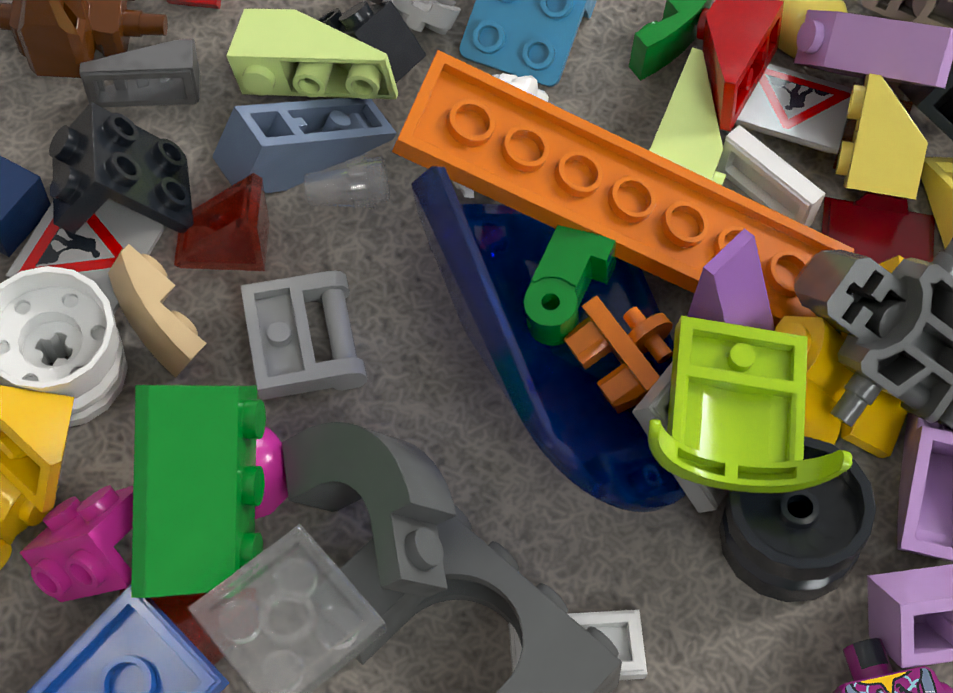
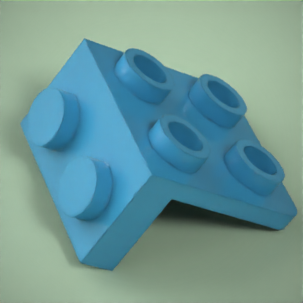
[459,0,597,87]

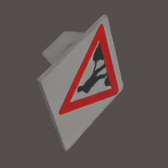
[734,64,852,154]
[5,200,166,315]

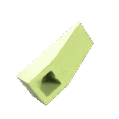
[226,9,398,99]

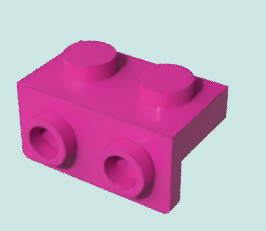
[19,485,133,602]

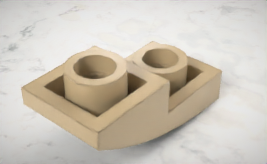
[108,244,206,378]

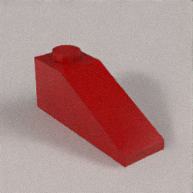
[697,0,784,132]

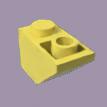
[835,74,928,200]

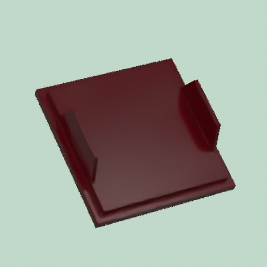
[821,192,935,264]

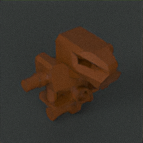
[0,0,168,78]

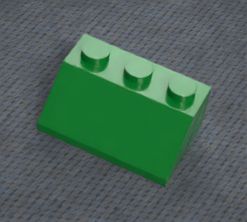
[131,384,266,598]

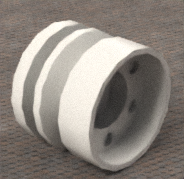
[0,266,128,427]

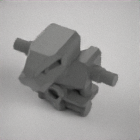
[794,238,953,431]

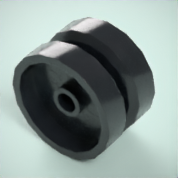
[719,436,876,602]

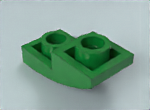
[628,0,712,81]

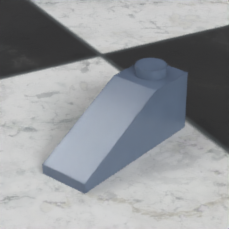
[212,98,397,197]

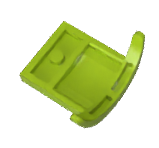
[648,315,852,493]

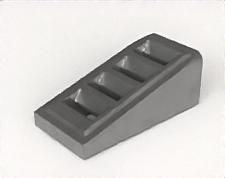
[79,38,200,107]

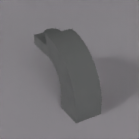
[282,422,456,598]

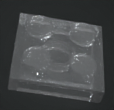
[188,524,387,693]

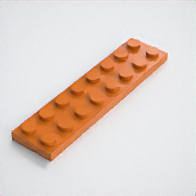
[392,50,854,328]

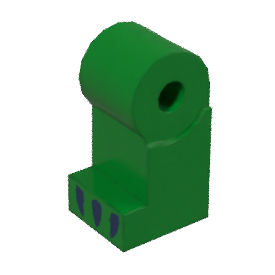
[524,225,616,346]

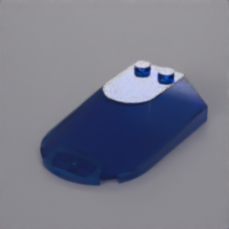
[411,166,686,512]

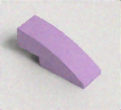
[897,413,953,563]

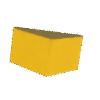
[0,385,74,513]

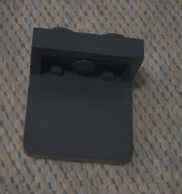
[49,102,194,234]

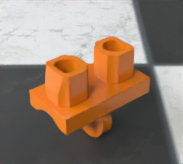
[564,295,673,414]

